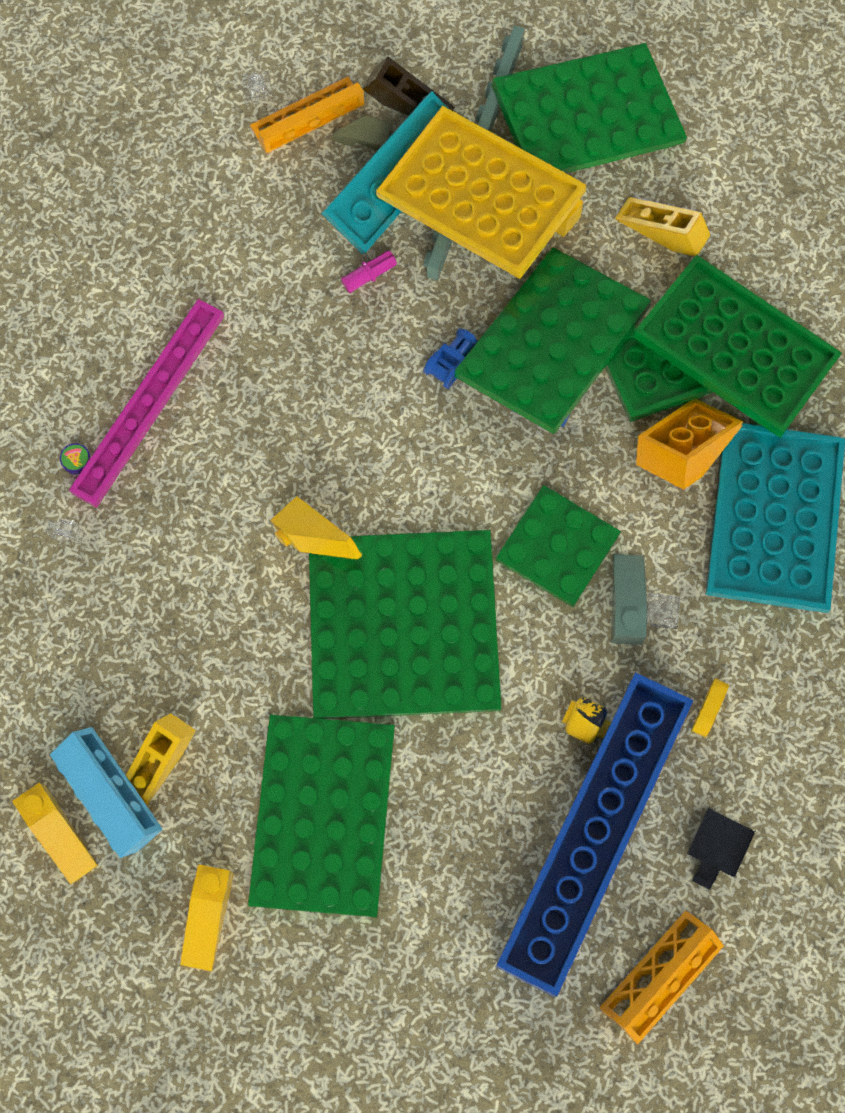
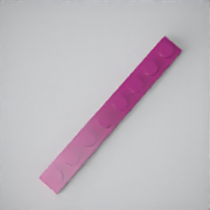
[69,299,224,508]

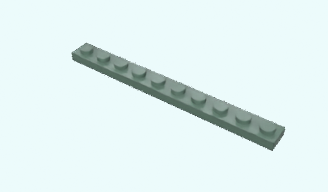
[423,25,525,281]

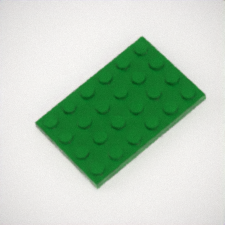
[491,43,687,173]
[454,247,651,434]
[632,254,842,438]
[248,714,395,918]

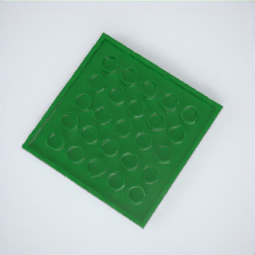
[309,530,502,719]

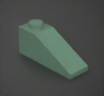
[611,554,647,645]

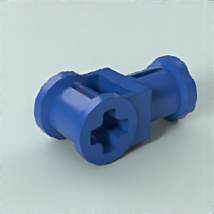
[423,328,478,389]

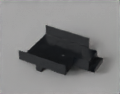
[687,807,756,890]

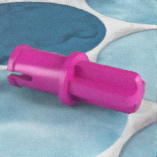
[340,251,397,294]

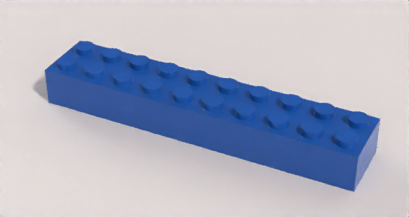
[495,672,694,997]

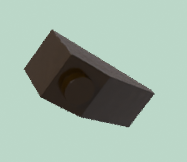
[363,57,455,116]

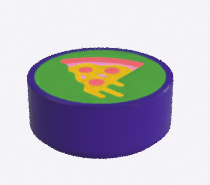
[60,443,91,474]

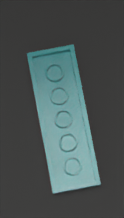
[321,91,449,254]

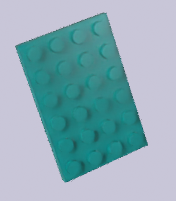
[705,423,845,613]

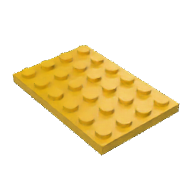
[376,106,586,279]

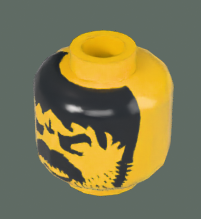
[562,697,611,744]

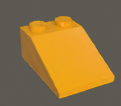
[636,399,743,490]

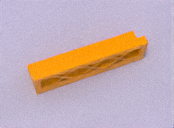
[250,77,364,154]
[599,910,724,1044]

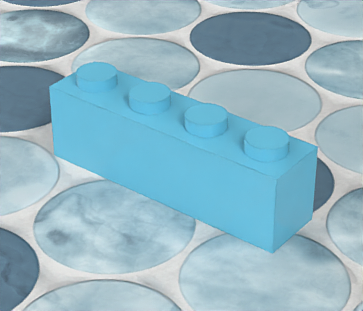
[50,727,163,858]

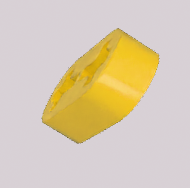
[691,678,730,738]

